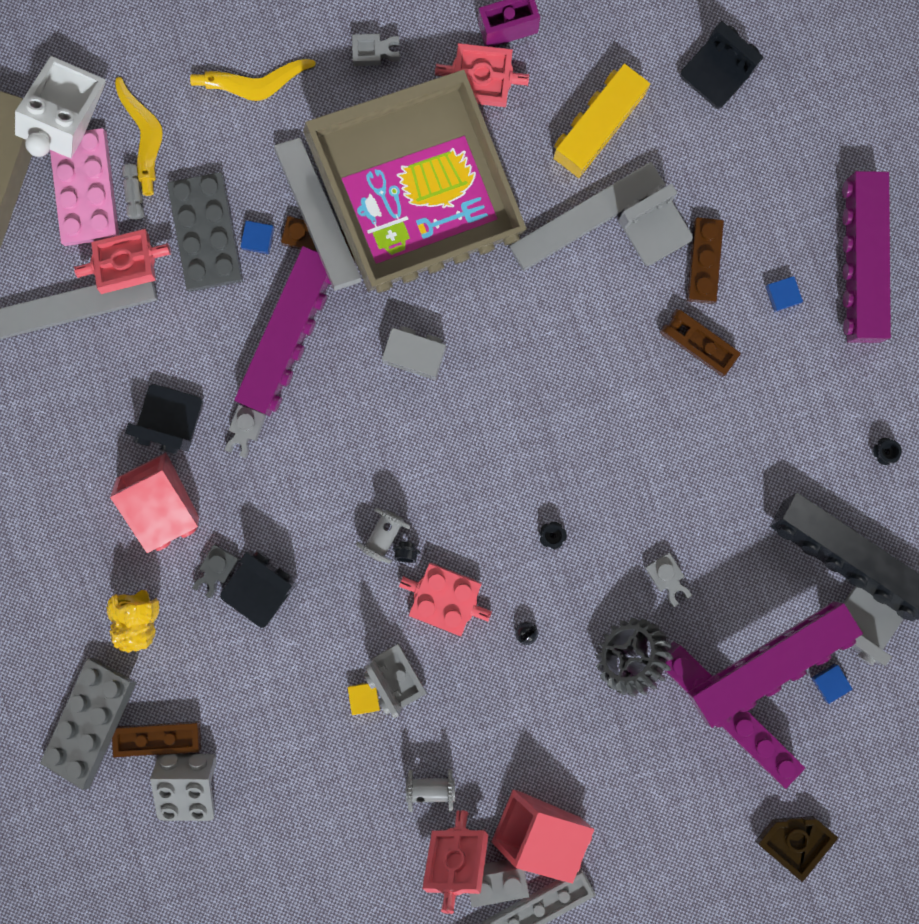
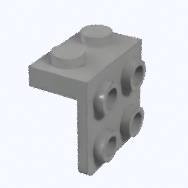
[618,184,693,266]
[844,587,903,666]
[364,643,427,718]
[150,754,217,821]

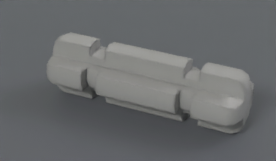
[122,164,144,220]

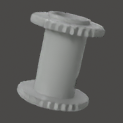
[356,507,410,564]
[406,769,455,812]

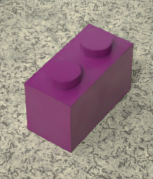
[478,0,540,47]

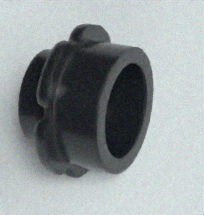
[873,438,902,465]
[539,522,567,549]
[393,542,420,563]

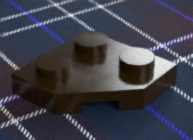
[755,816,838,882]

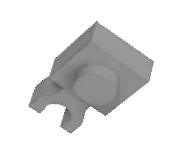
[352,34,400,66]
[225,405,267,458]
[644,553,692,607]

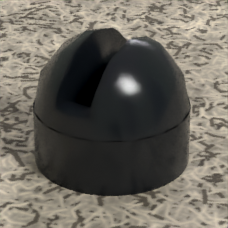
[515,622,538,645]

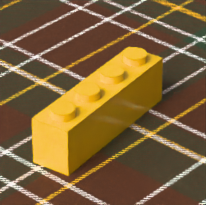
[553,63,651,178]

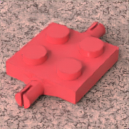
[435,43,529,107]
[74,229,171,294]
[399,562,492,636]
[422,810,488,914]

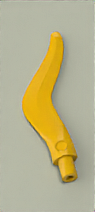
[190,59,316,101]
[115,77,163,196]

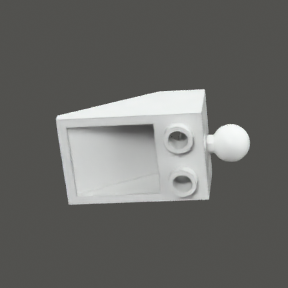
[15,56,106,158]

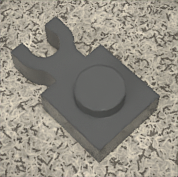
[192,544,240,599]

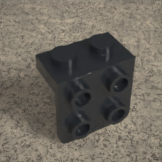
[680,21,764,109]
[125,384,203,455]
[220,550,297,628]

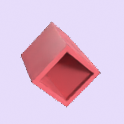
[110,453,199,553]
[491,789,595,884]

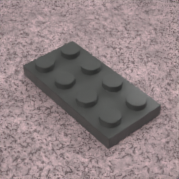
[167,172,243,292]
[40,658,137,790]

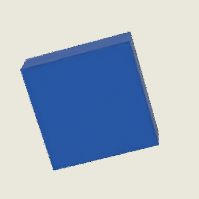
[241,221,275,255]
[766,276,803,313]
[811,664,853,704]

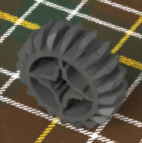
[595,618,673,697]

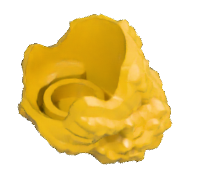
[106,590,159,653]

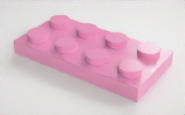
[50,128,119,246]

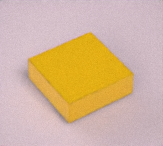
[347,683,381,715]

